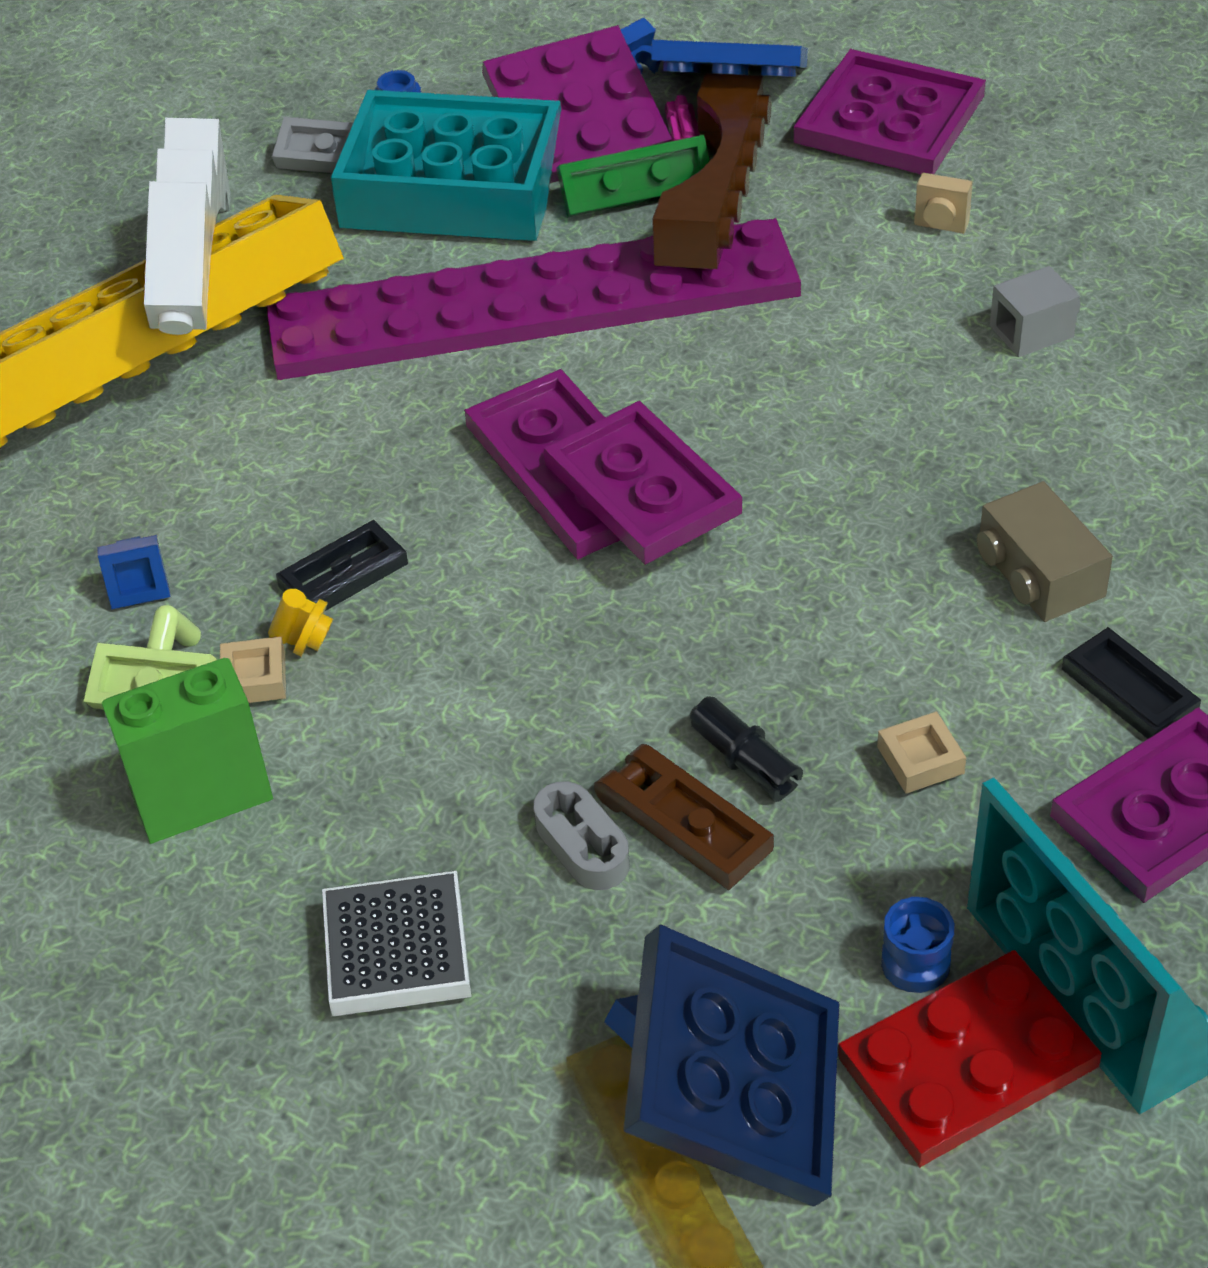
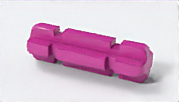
[665,95,700,141]

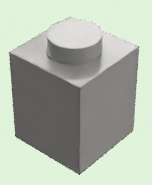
[990,266,1080,357]

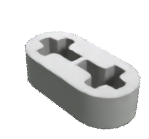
[534,781,630,890]

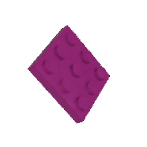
[482,25,672,183]
[793,49,986,174]

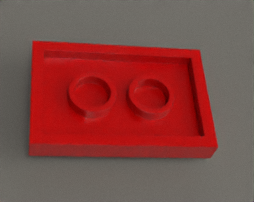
[838,949,1102,1167]

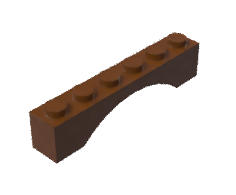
[653,73,772,269]

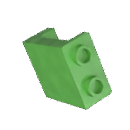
[102,658,273,844]

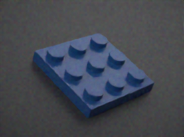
[651,40,808,77]

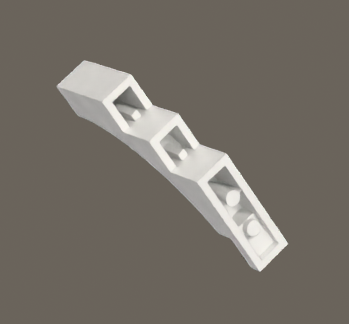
[144,118,230,335]

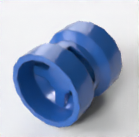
[881,897,955,993]

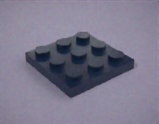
[623,924,840,1207]

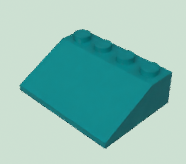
[331,90,561,241]
[967,777,1208,1115]

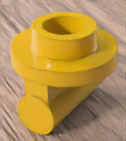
[268,589,333,657]

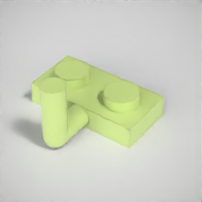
[83,605,217,710]

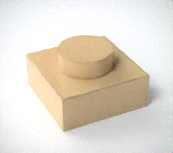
[914,172,973,234]
[220,637,286,703]
[877,711,966,794]

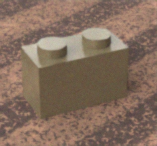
[977,481,1113,622]

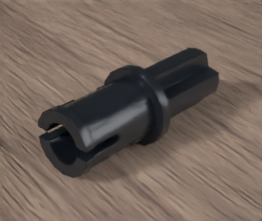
[689,696,803,802]

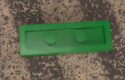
[556,135,710,217]

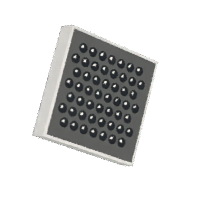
[322,871,472,1017]

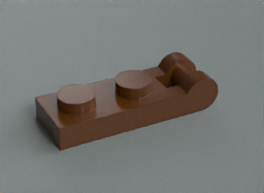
[594,744,774,891]

